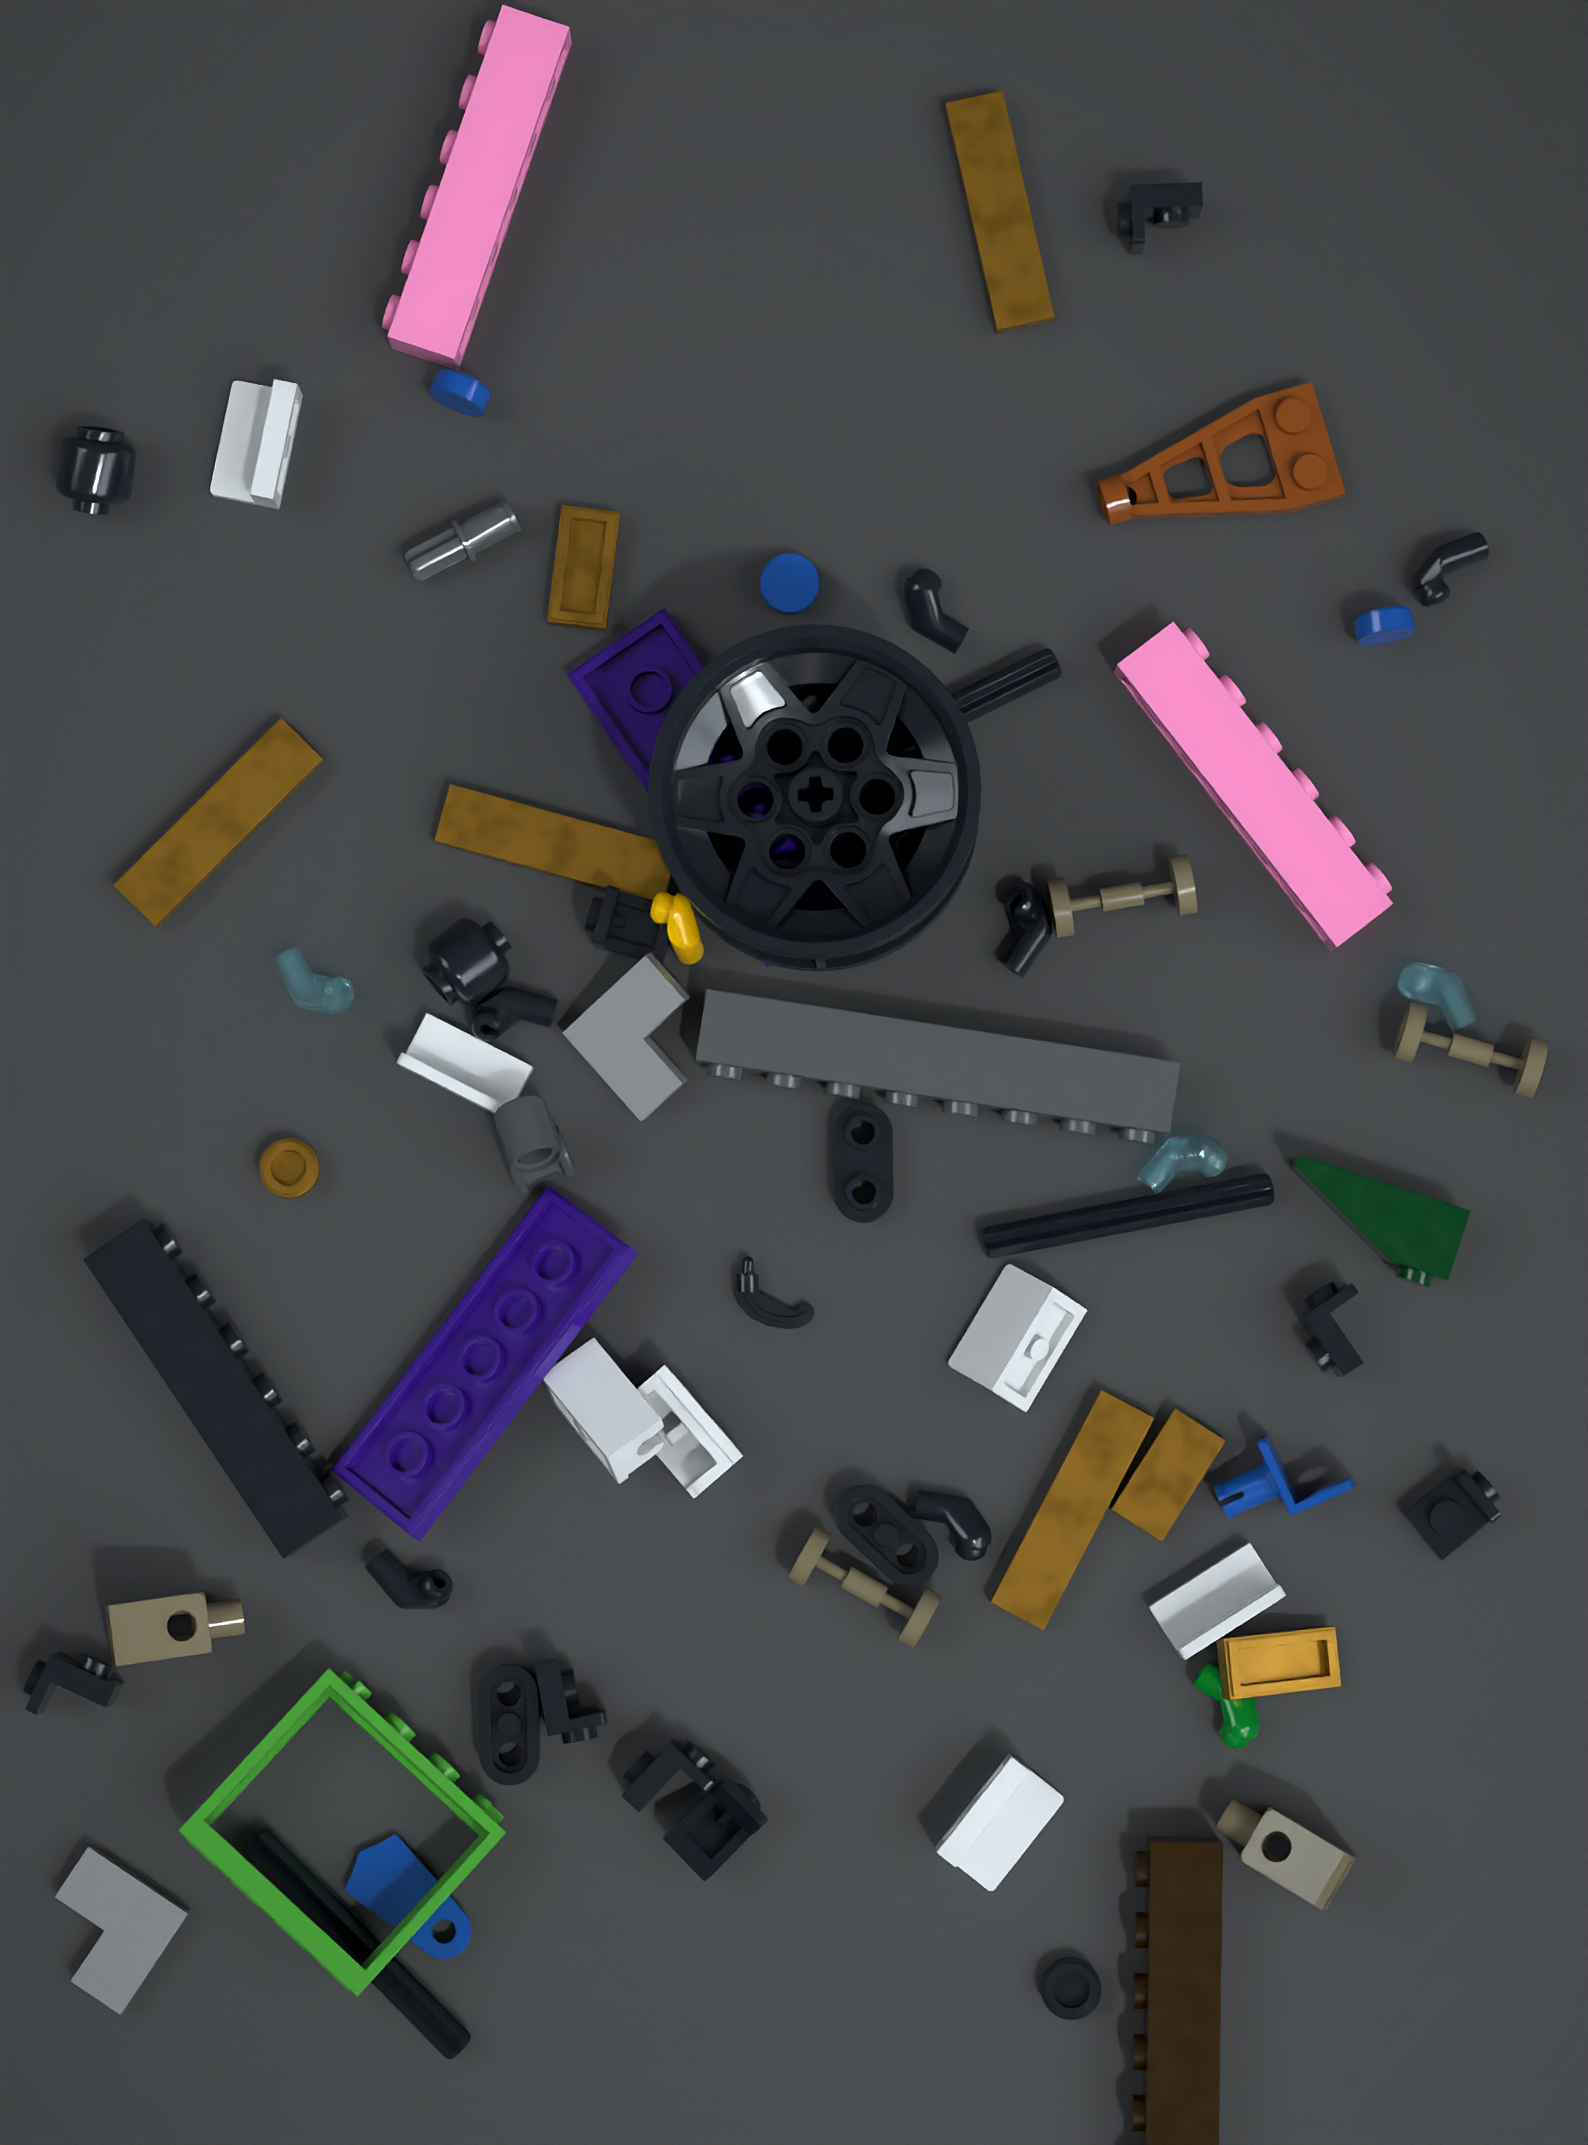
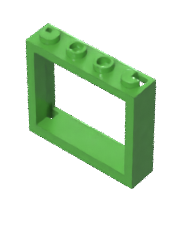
[178,1669,507,1998]

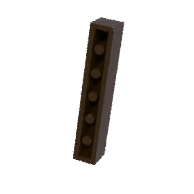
[1131,1836,1223,2145]

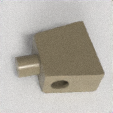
[105,1591,245,1666]
[1215,1798,1357,1910]

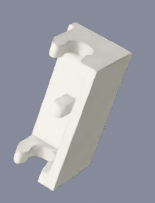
[543,1337,664,1484]
[637,1365,744,1498]

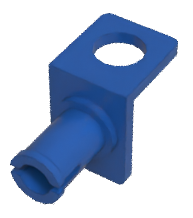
[1214,1434,1357,1520]

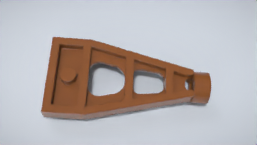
[1096,382,1346,526]

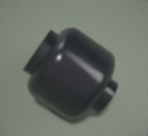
[56,426,136,515]
[421,918,512,1006]

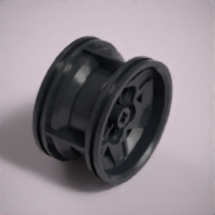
[648,624,982,972]

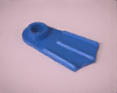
[345,1835,472,1959]

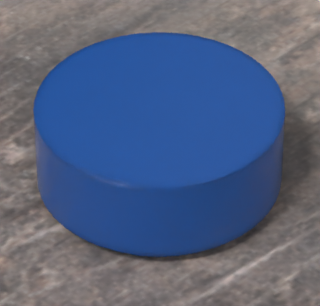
[429,369,491,417]
[760,554,819,615]
[1353,606,1416,646]

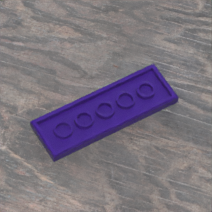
[567,608,845,967]
[331,1185,639,1541]

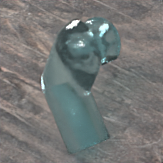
[273,946,355,1016]
[1397,962,1479,1032]
[1136,1135,1227,1194]

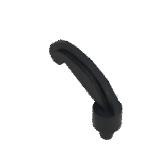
[735,1256,814,1329]

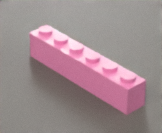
[382,5,572,371]
[1113,621,1394,952]

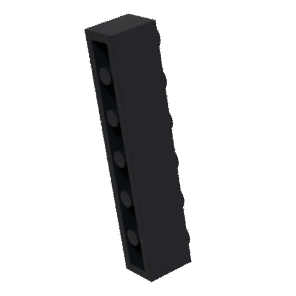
[83,1219,349,1559]

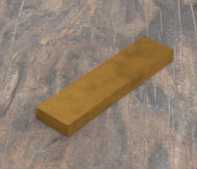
[945,91,1055,334]
[113,718,325,929]
[434,784,672,900]
[990,1390,1154,1631]

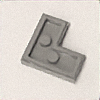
[563,953,690,1121]
[55,1845,190,2015]

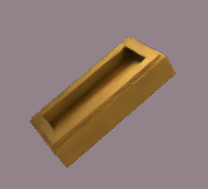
[547,505,621,631]
[1110,1408,1226,1542]
[1216,1626,1341,1700]

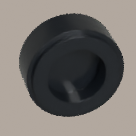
[1040,1957,1102,2020]

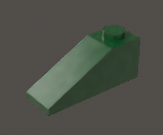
[1290,1154,1471,1288]

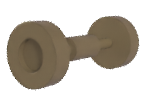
[1046,855,1198,939]
[1393,1002,1548,1099]
[787,1526,942,1649]

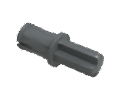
[404,498,522,582]

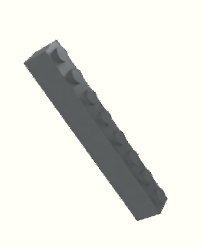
[695,989,1180,1145]

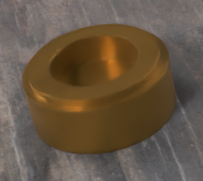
[259,1138,321,1199]

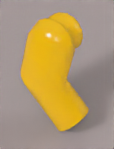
[650,891,704,965]

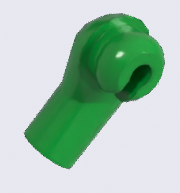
[1192,1661,1261,1749]

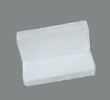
[210,379,303,509]
[396,1013,534,1114]
[948,1264,1087,1412]
[1148,1542,1286,1660]
[935,1753,1064,1891]

